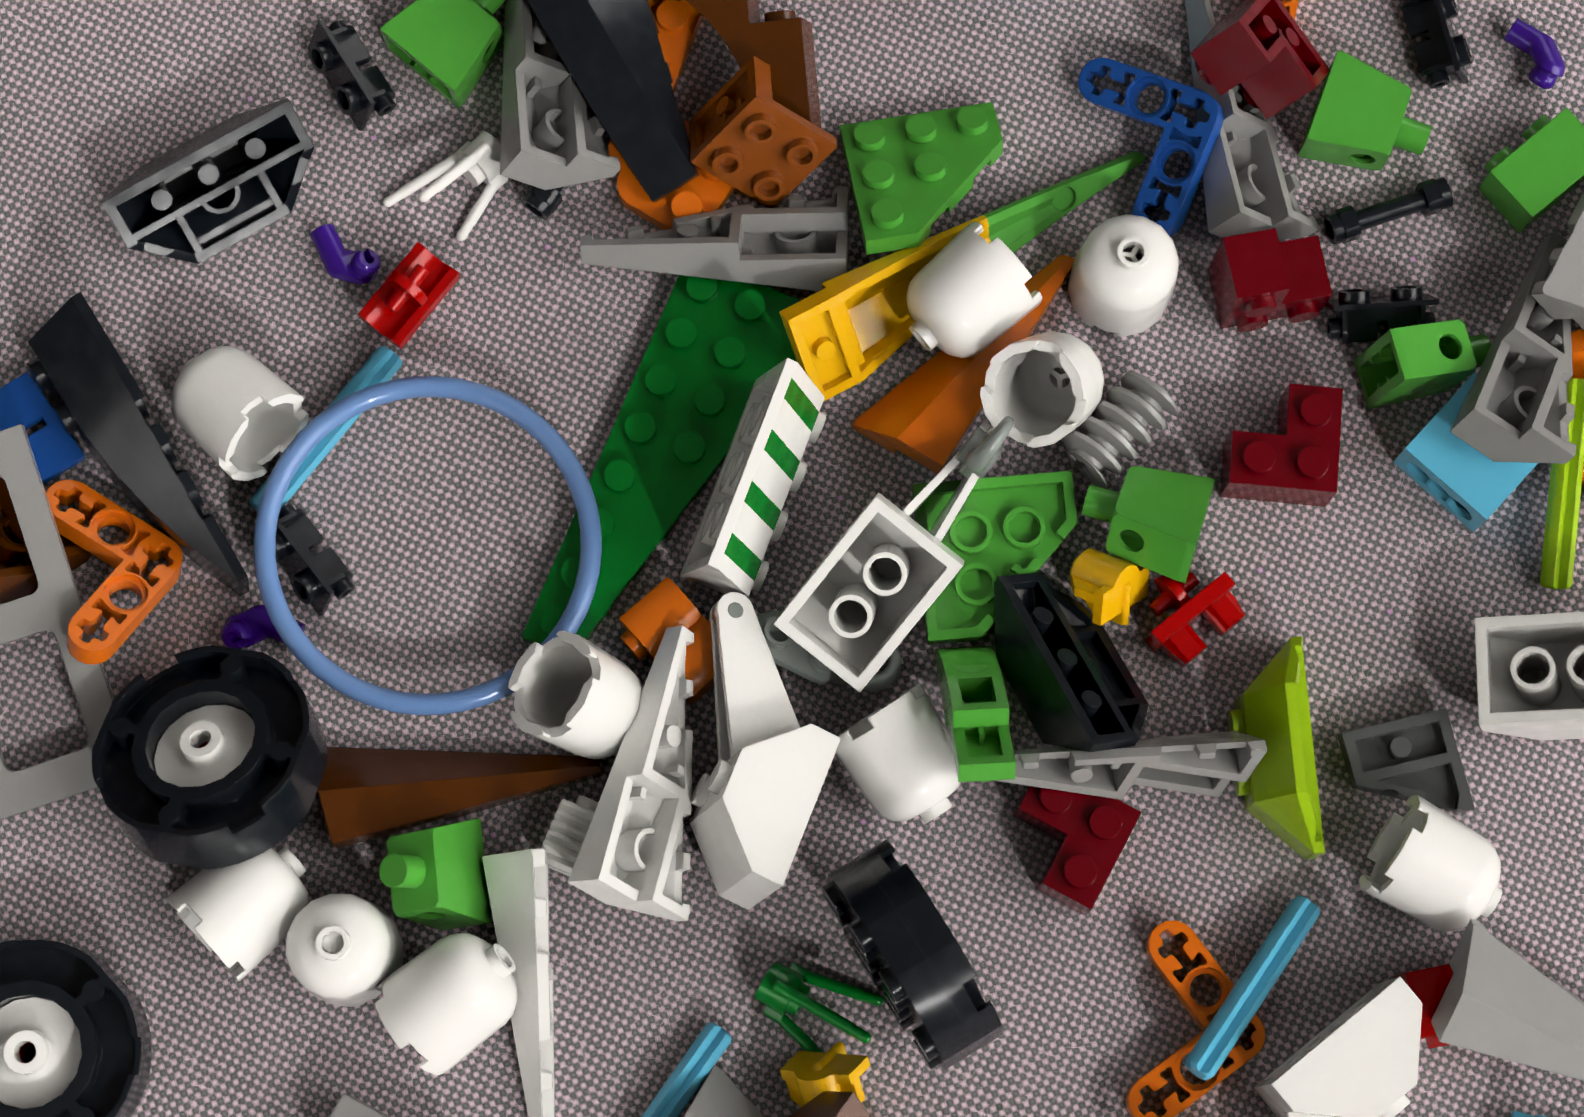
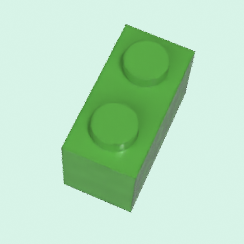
[1478,108,1584,234]

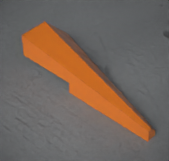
[852,254,1075,474]

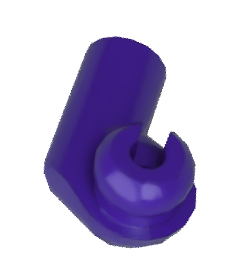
[1504,18,1566,90]
[310,224,381,285]
[221,605,305,649]

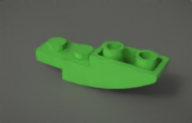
[935,646,1016,782]

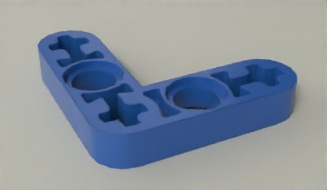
[1078,57,1224,237]

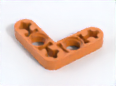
[46,479,183,665]
[1125,920,1266,1117]

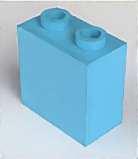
[1393,373,1538,532]

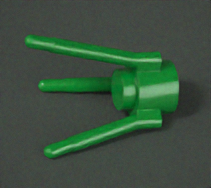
[754,961,883,1053]

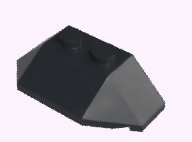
[100,98,315,264]
[994,572,1149,752]

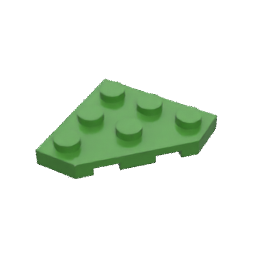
[840,102,1003,255]
[912,471,1078,645]

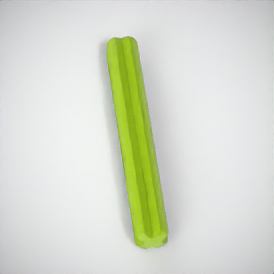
[1540,378,1584,590]

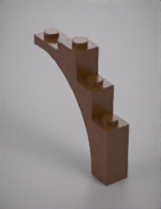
[686,0,822,129]

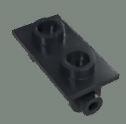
[1399,0,1473,89]
[308,19,396,131]
[1325,285,1439,344]
[276,504,355,617]

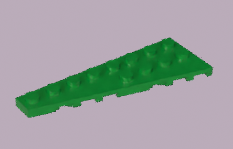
[522,275,801,644]

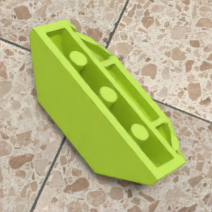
[1228,636,1325,859]

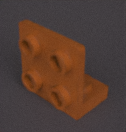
[689,55,837,208]

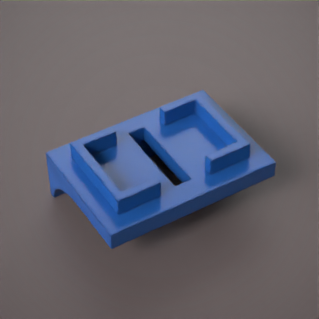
[0,372,86,485]

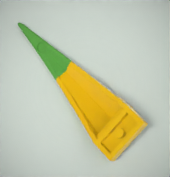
[779,151,1146,402]

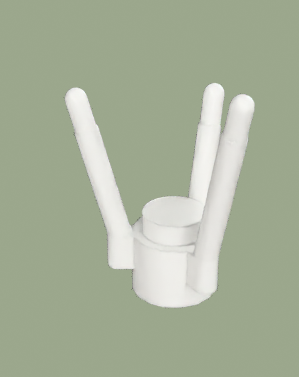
[383,131,508,242]

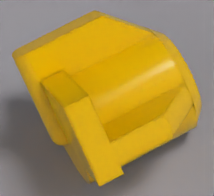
[1069,548,1149,626]
[780,1041,871,1107]

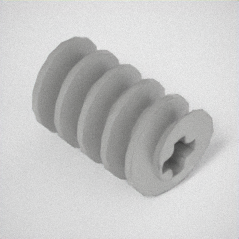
[1063,371,1179,488]

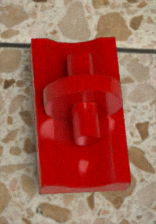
[358,242,460,350]
[1145,572,1245,668]

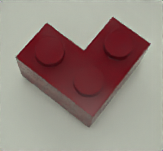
[1190,0,1330,119]
[1208,228,1332,332]
[1220,384,1343,507]
[1013,786,1142,916]

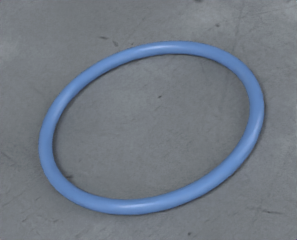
[254,376,602,715]

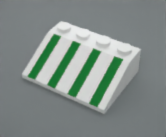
[680,358,826,597]

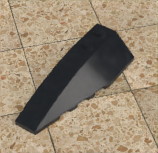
[528,0,699,203]
[26,292,249,596]

